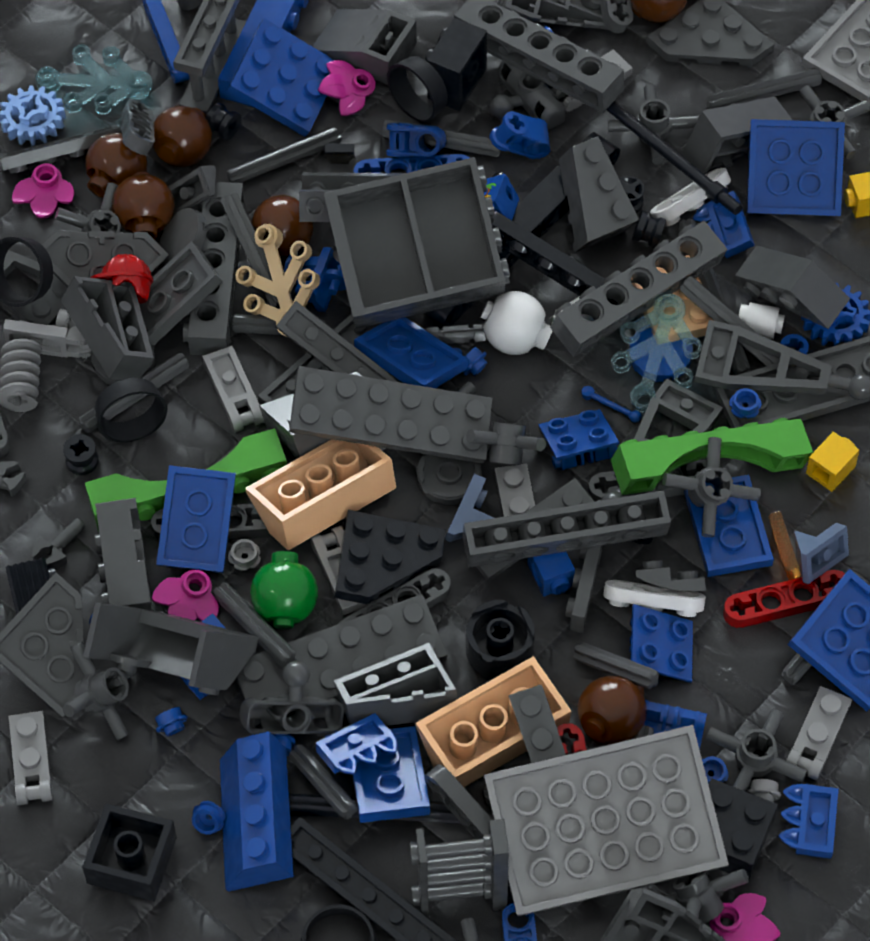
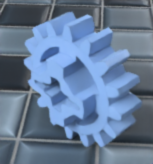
[0,85,66,146]

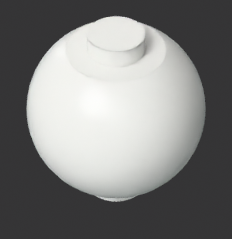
[480,291,552,355]

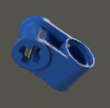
[490,111,551,159]
[386,123,447,157]

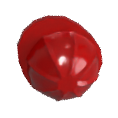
[90,254,154,304]

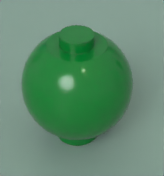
[250,551,318,629]

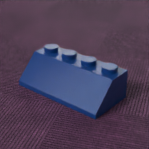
[220,731,293,892]

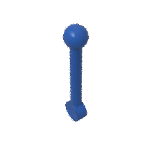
[581,386,642,423]

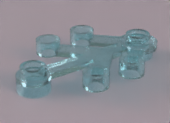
[36,44,153,114]
[611,294,702,412]

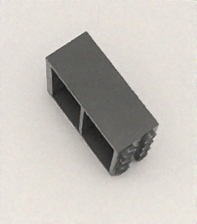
[323,157,510,329]

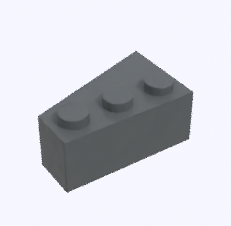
[334,643,458,726]

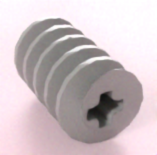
[0,339,42,412]

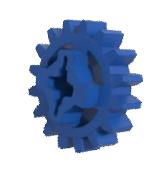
[801,283,870,346]

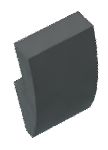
[636,560,706,591]

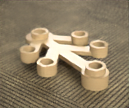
[235,224,320,337]

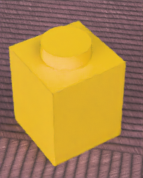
[843,172,870,219]
[806,431,860,492]

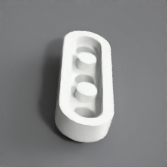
[650,168,731,227]
[603,580,706,617]

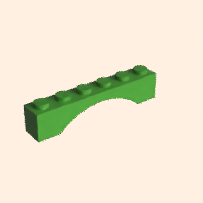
[611,418,813,495]
[85,428,287,532]

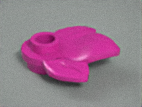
[318,60,376,116]
[12,163,74,219]
[152,570,219,621]
[709,893,780,941]

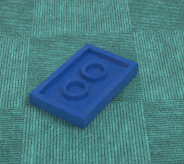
[354,317,469,388]
[156,465,236,574]
[684,474,774,577]
[352,726,430,823]

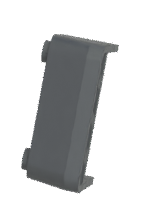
[83,602,258,696]

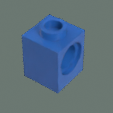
[527,552,575,597]

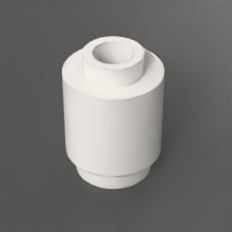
[738,302,785,339]

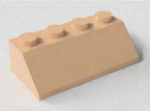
[245,439,396,551]
[415,656,571,787]

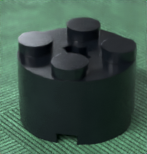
[466,600,535,681]

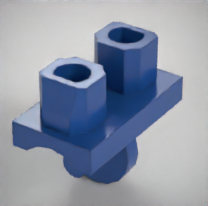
[295,247,346,312]

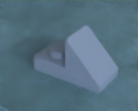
[445,473,494,542]
[794,523,849,584]

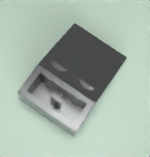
[312,9,417,85]

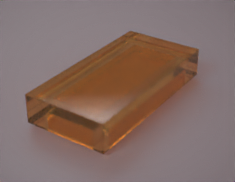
[769,511,801,580]

